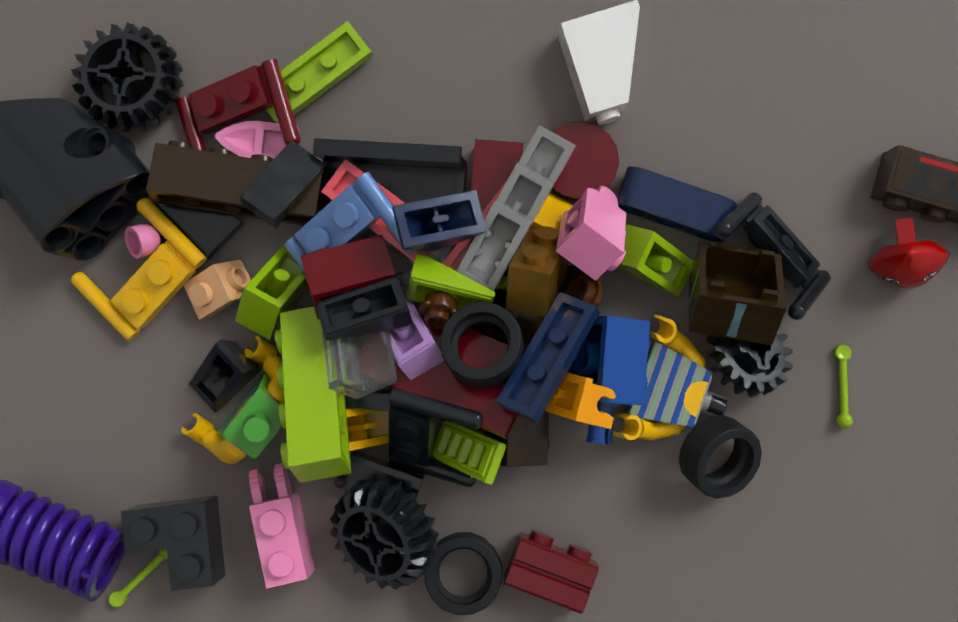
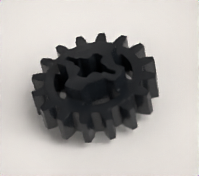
[705,334,793,398]

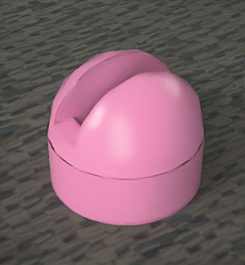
[125,224,161,259]

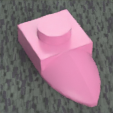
[215,121,300,159]

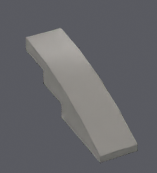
[457,125,577,291]

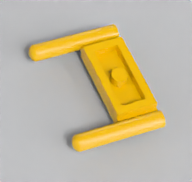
[71,198,207,342]

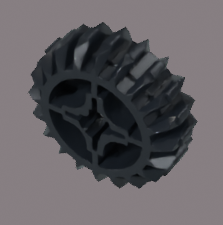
[71,22,184,132]
[330,478,439,590]

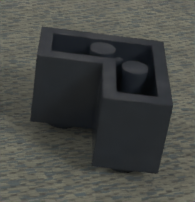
[121,495,226,591]

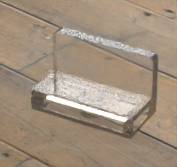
[321,325,397,399]

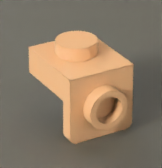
[184,260,250,320]

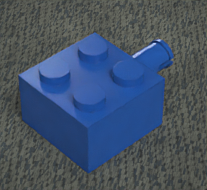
[568,316,651,445]

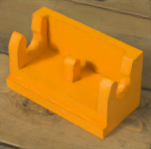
[545,372,616,429]

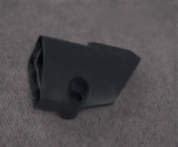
[0,98,150,261]

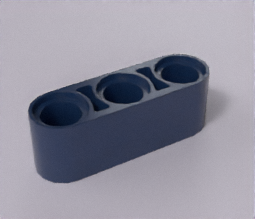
[617,166,737,243]

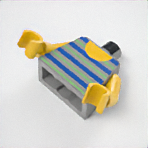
[613,314,728,440]

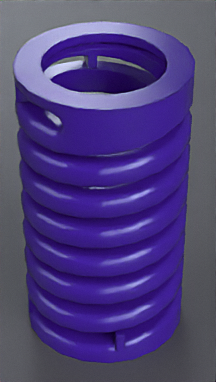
[0,480,125,602]

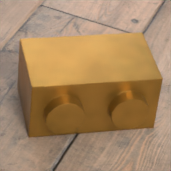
[505,226,568,318]

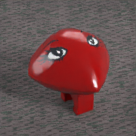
[867,217,950,289]

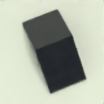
[189,340,262,413]

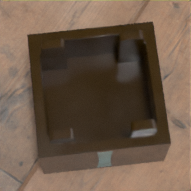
[689,242,786,345]

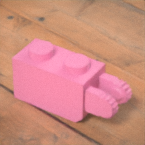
[556,186,627,281]
[248,463,315,589]

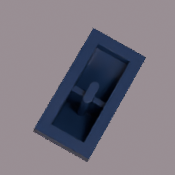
[392,190,487,251]

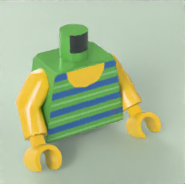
[181,336,285,464]

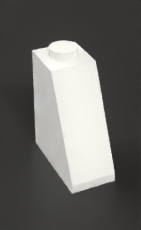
[558,0,640,125]

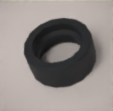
[440,302,525,390]
[679,415,762,499]
[425,532,502,615]

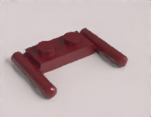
[176,59,301,151]

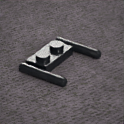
[716,192,831,320]
[389,387,483,487]

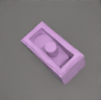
[381,288,444,380]

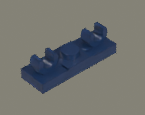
[496,292,600,424]

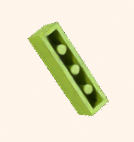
[275,306,351,483]

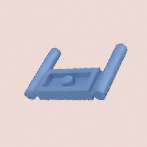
[284,172,416,273]

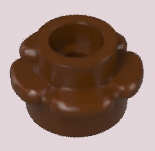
[418,292,458,329]

